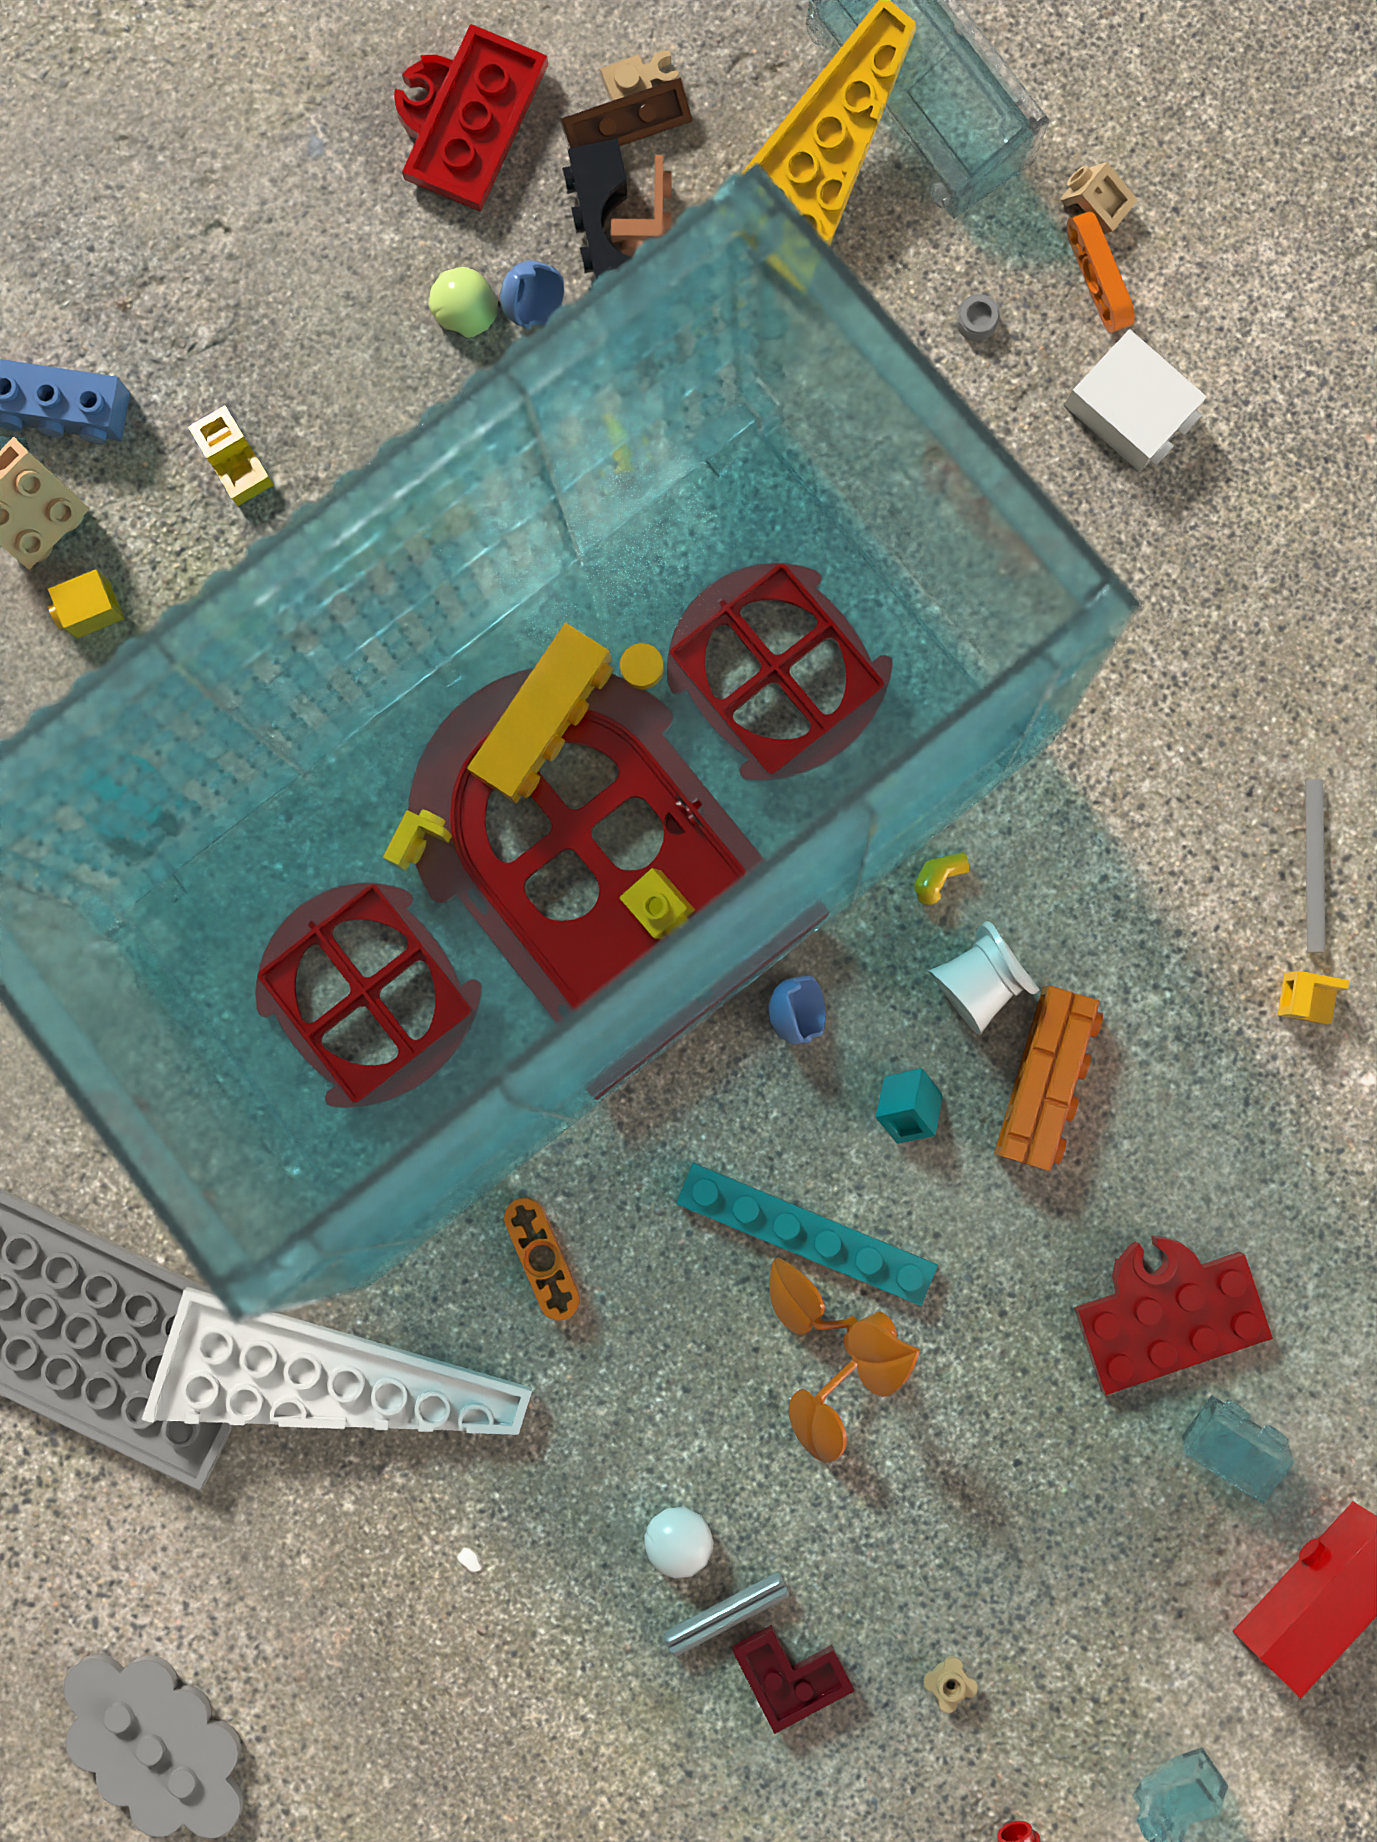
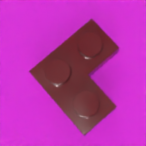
[732,1625,854,1734]

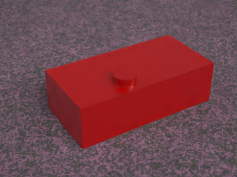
[1233,1501,1377,1699]

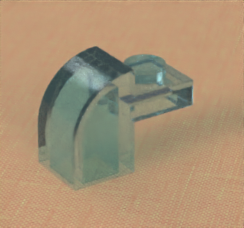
[1132,1747,1229,1842]

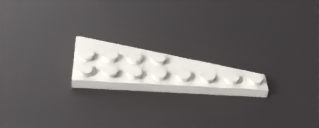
[142,1287,532,1435]

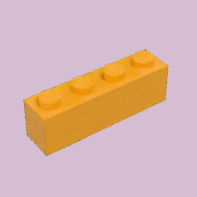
[467,622,613,804]

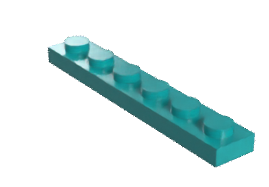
[676,1162,938,1306]

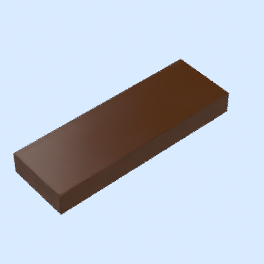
[560,78,693,148]

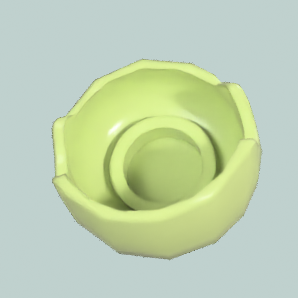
[428,267,498,338]

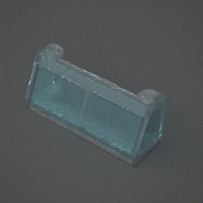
[806,0,1050,219]

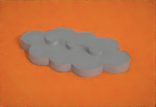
[63,1654,244,1839]

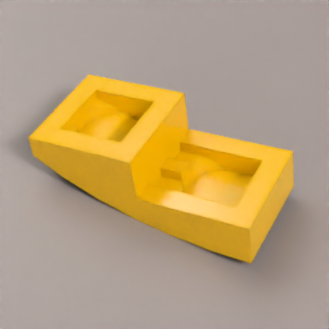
[188,406,274,507]

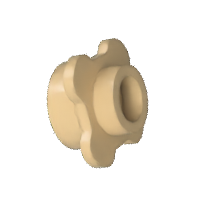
[923,1656,978,1713]

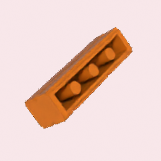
[994,986,1103,1171]

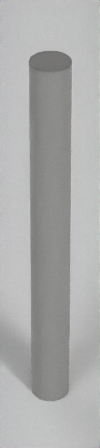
[1305,779,1325,953]

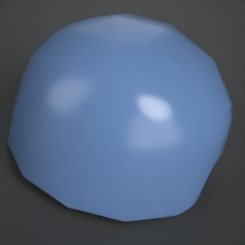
[500,260,565,329]
[768,976,826,1045]

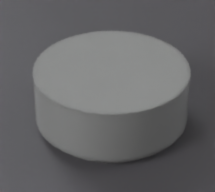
[956,294,1000,341]

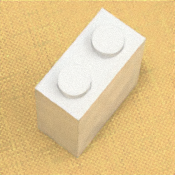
[1064,329,1207,472]

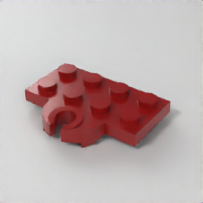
[394,23,549,212]
[1074,1235,1273,1395]

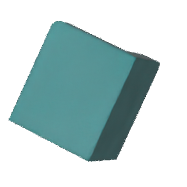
[876,1068,943,1144]

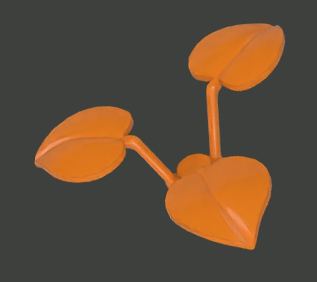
[770,1257,920,1463]

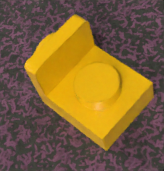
[383,809,452,872]

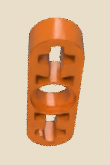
[1067,211,1135,333]
[504,1197,580,1321]

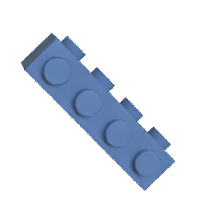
[0,359,130,444]

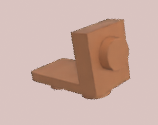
[611,155,672,258]

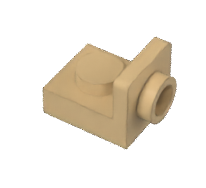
[1060,162,1138,234]

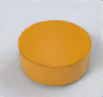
[620,643,664,689]

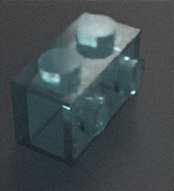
[1182,1395,1295,1505]

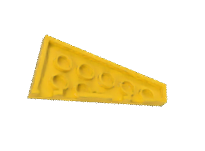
[714,0,917,293]

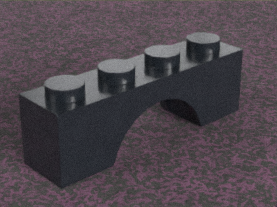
[562,138,654,328]

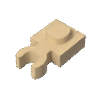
[600,50,679,101]

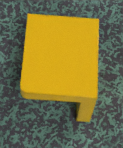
[1277,971,1350,1025]

